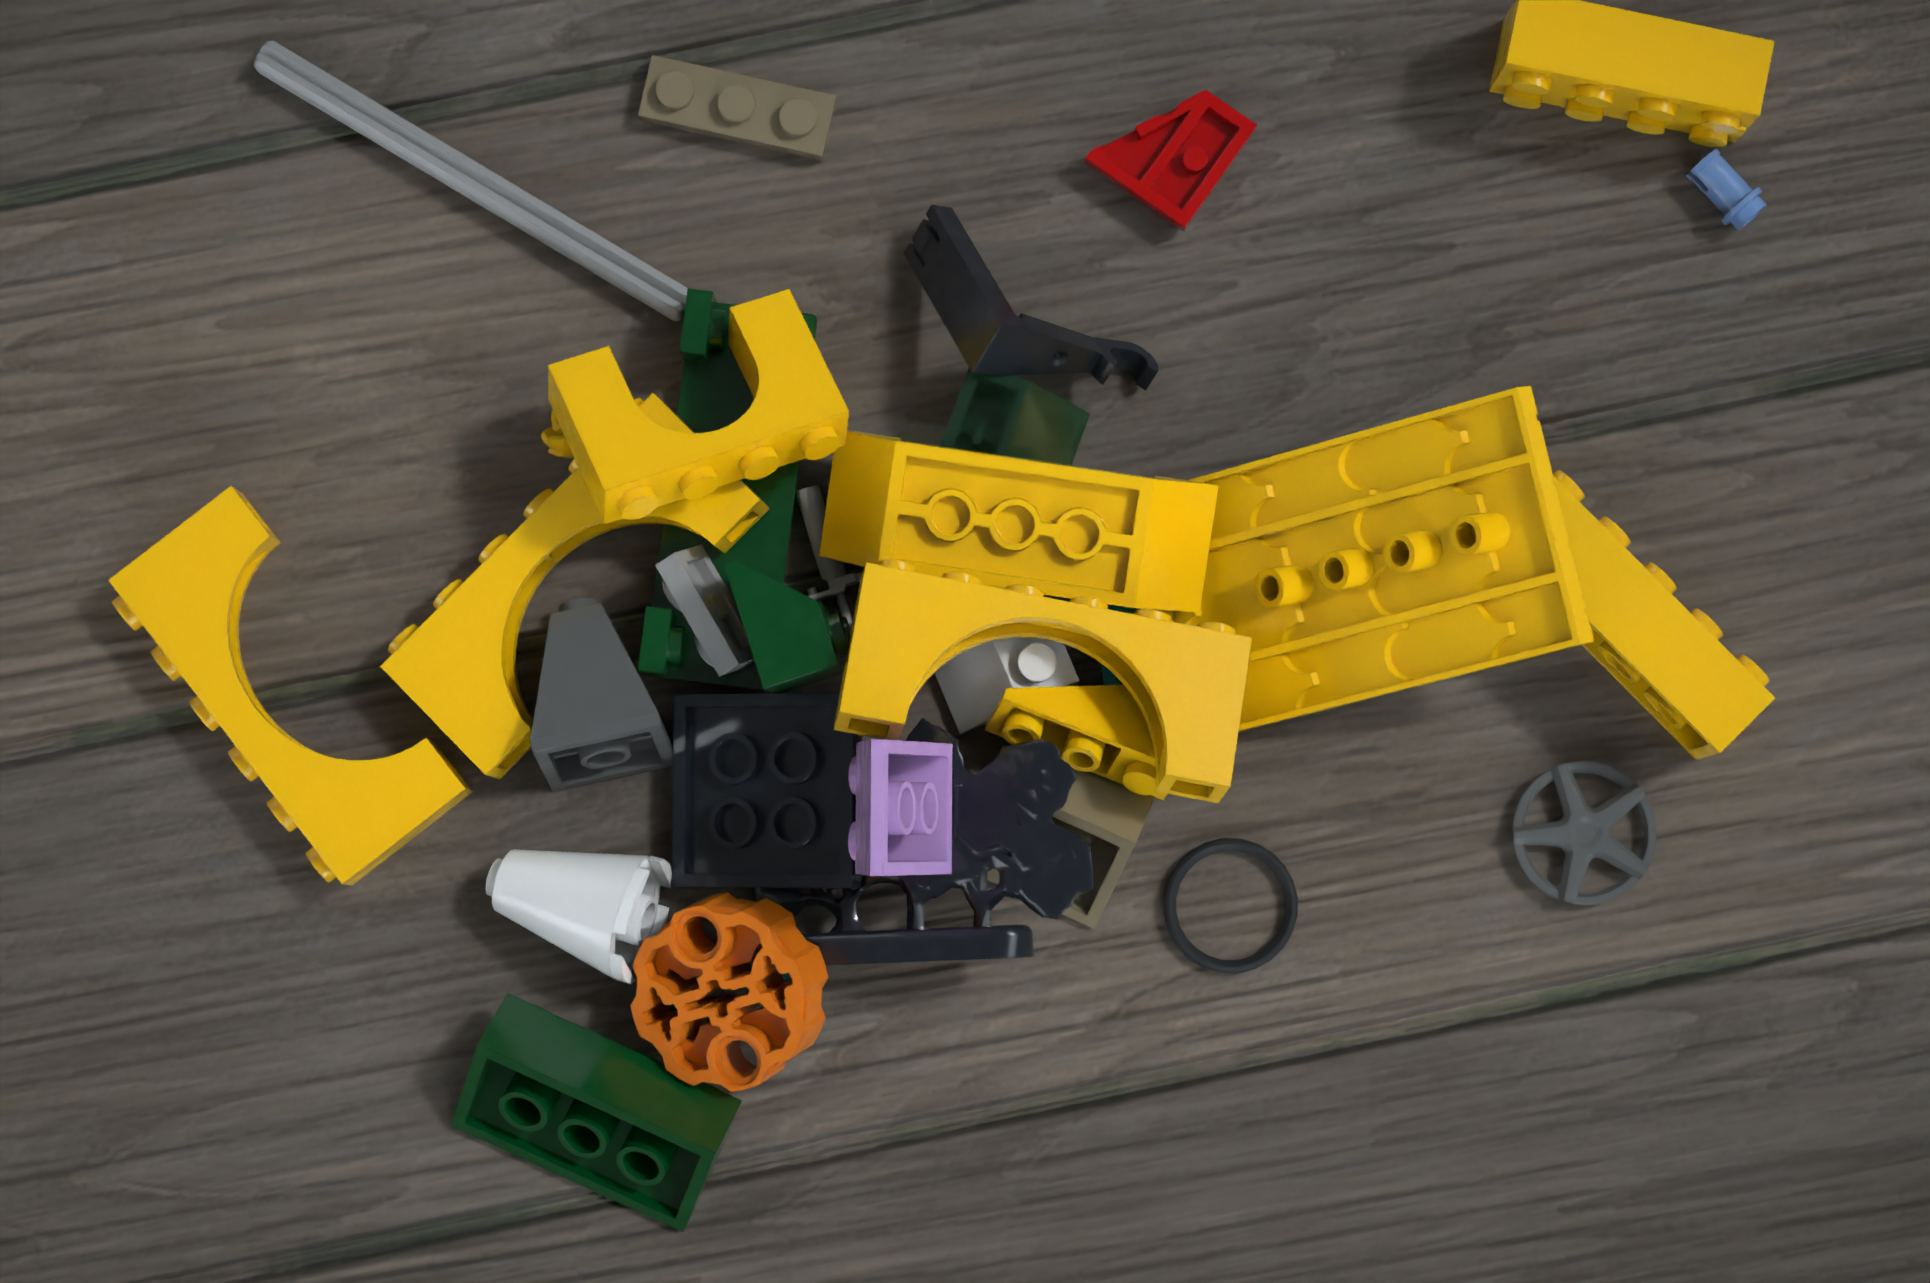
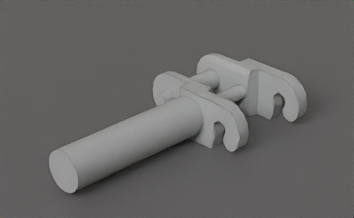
[795,485,864,628]

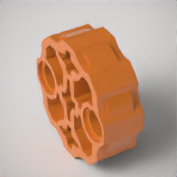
[630,892,828,1092]

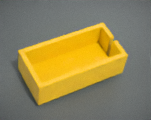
[1489,0,1775,147]

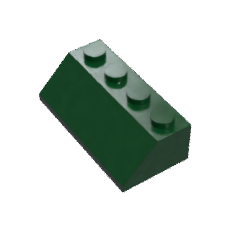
[451,993,742,1232]

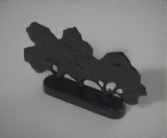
[752,718,1094,965]

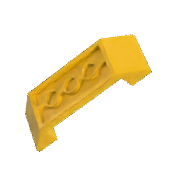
[819,430,1219,612]

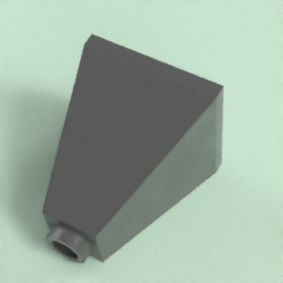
[530,598,673,792]

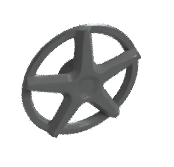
[1512,761,1656,905]

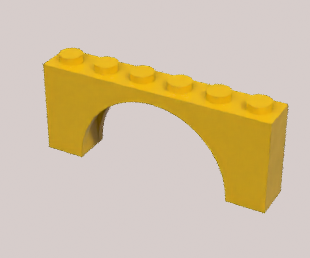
[833,559,1252,803]

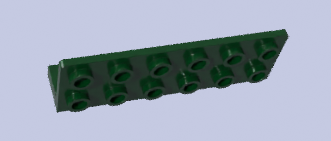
[638,288,817,691]

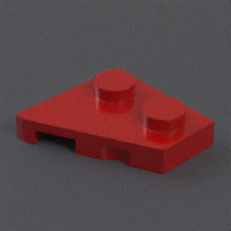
[1084,89,1257,232]

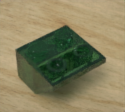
[940,368,1090,466]

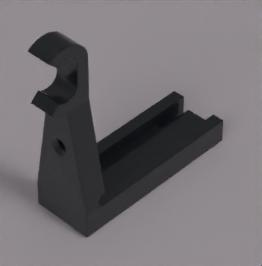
[904,204,1159,391]

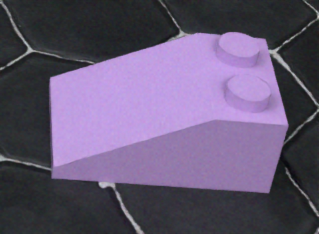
[848,739,953,876]

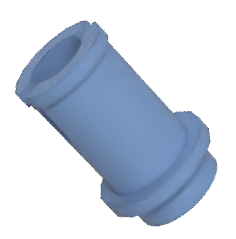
[1686,148,1767,231]

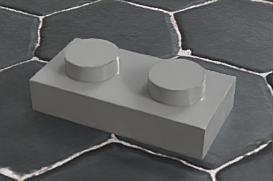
[655,545,755,677]

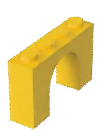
[548,289,849,525]

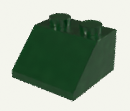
[724,560,851,693]

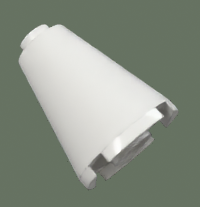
[486,849,672,984]

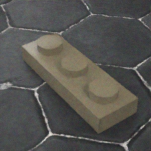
[638,55,837,161]

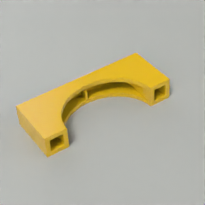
[380,393,770,779]
[108,486,473,886]

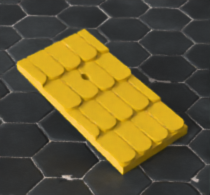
[1158,386,1594,732]

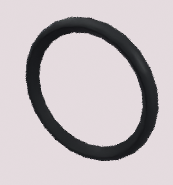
[1163,838,1298,973]

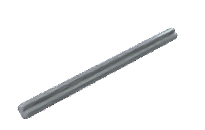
[254,41,688,321]

